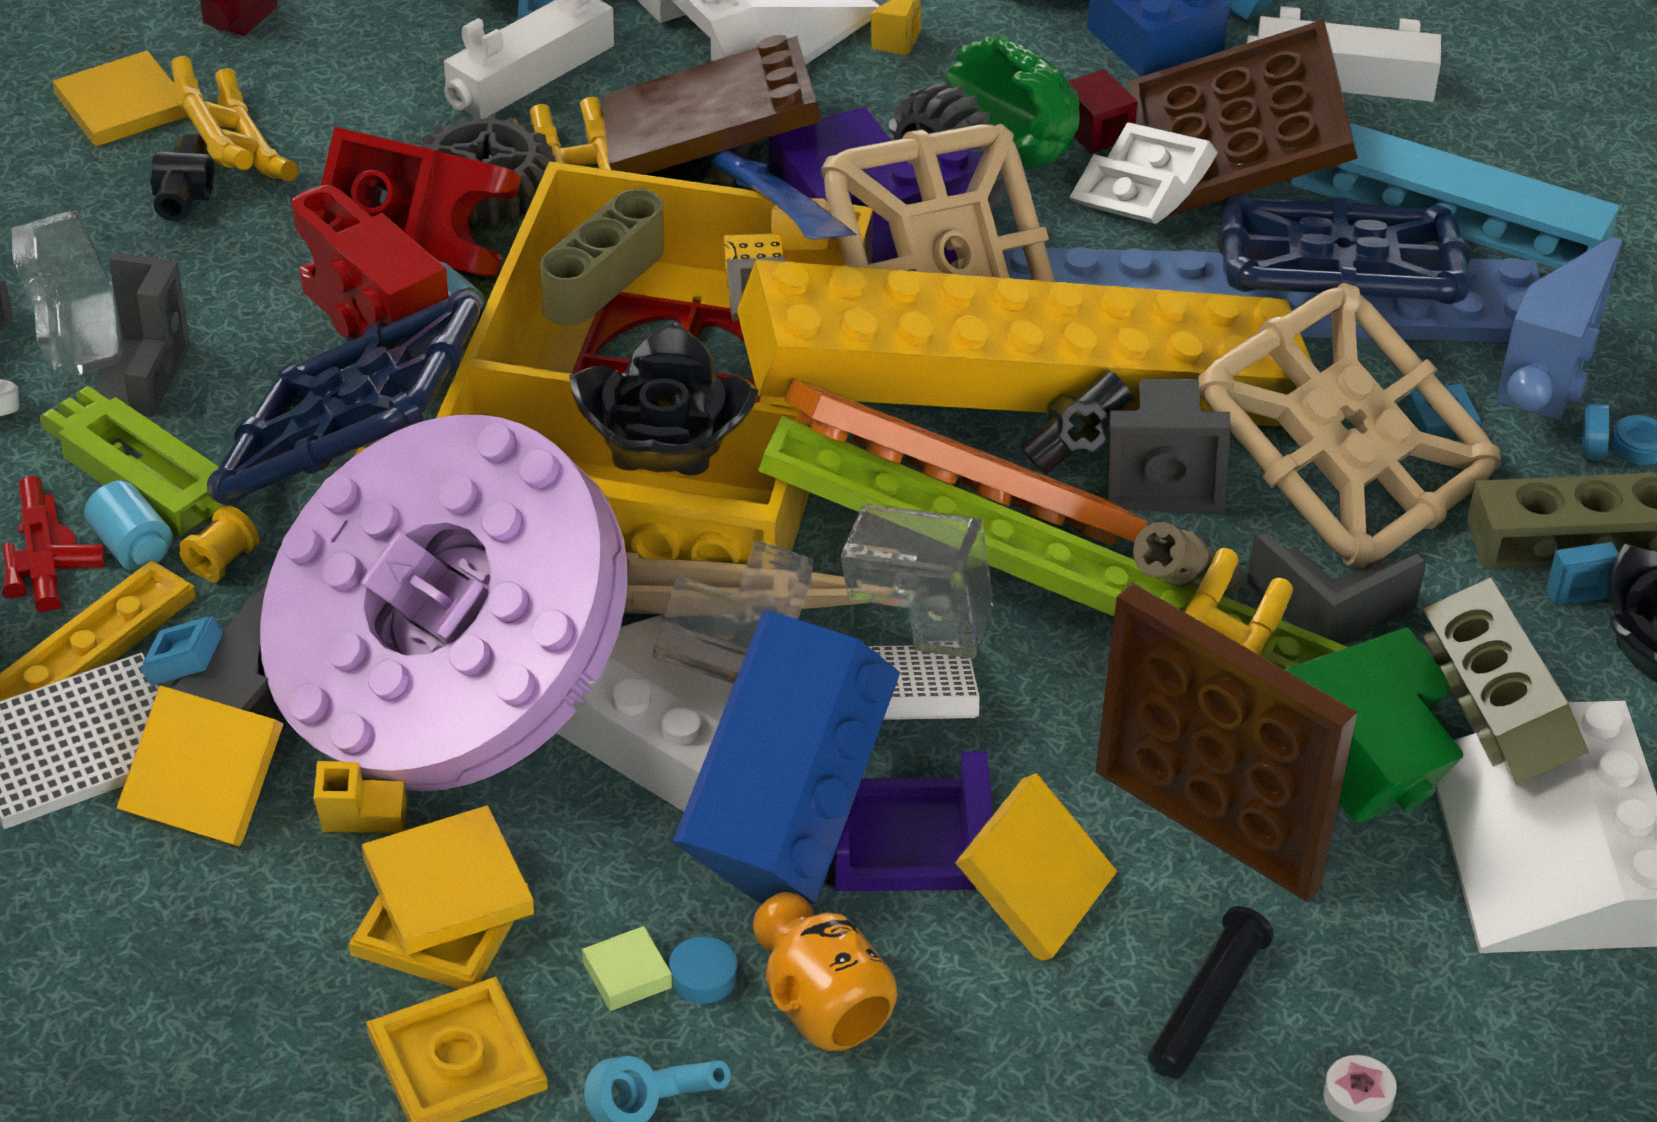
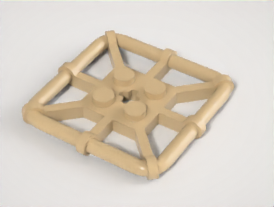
[820,124,1055,282]
[1198,283,1501,568]

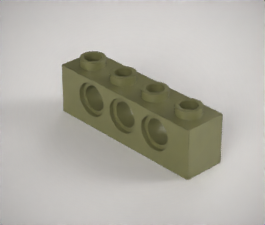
[1467,473,1657,569]
[1423,577,1589,785]

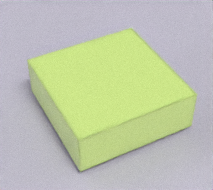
[582,926,672,1011]

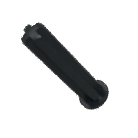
[1147,906,1274,1079]

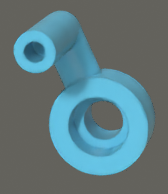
[584,1056,731,1122]

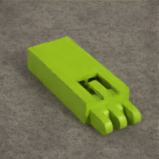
[40,386,224,538]

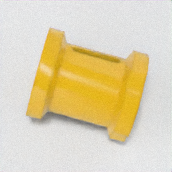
[179,505,260,584]

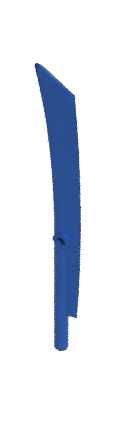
[702,149,857,239]

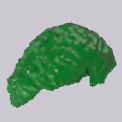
[945,34,1080,169]

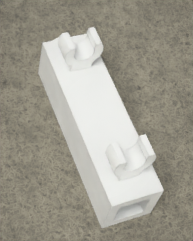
[444,0,614,119]
[1247,6,1441,102]

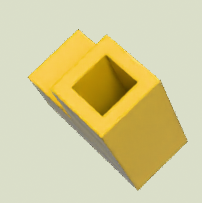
[314,761,408,833]

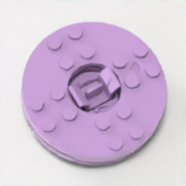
[260,415,628,791]

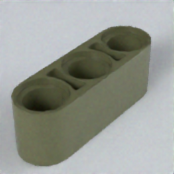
[540,189,664,325]

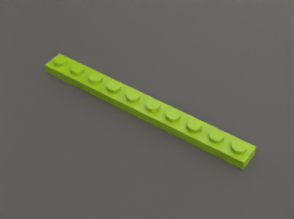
[758,416,1347,669]

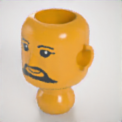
[753,892,898,1051]

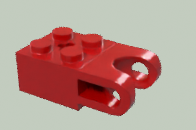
[314,127,522,279]
[291,185,449,347]

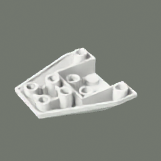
[637,0,879,65]

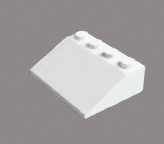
[556,614,743,812]
[1434,701,1657,953]

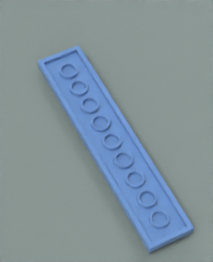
[1003,247,1540,342]

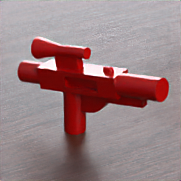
[2,476,106,612]

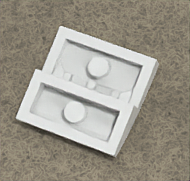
[1069,122,1218,224]

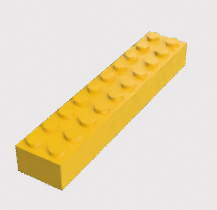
[737,260,1312,426]

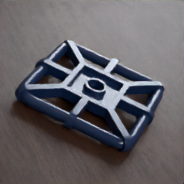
[1217,194,1471,305]
[207,289,484,505]

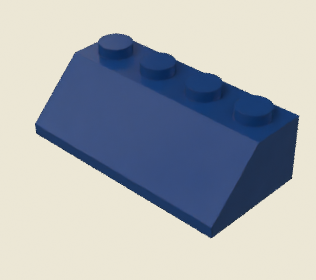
[672,611,901,904]

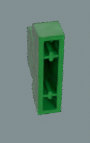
[1284,627,1463,823]

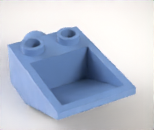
[1496,237,1623,420]

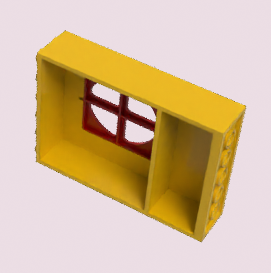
[436,161,874,569]

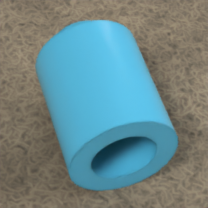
[84,481,172,571]

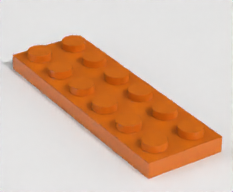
[784,378,1148,546]

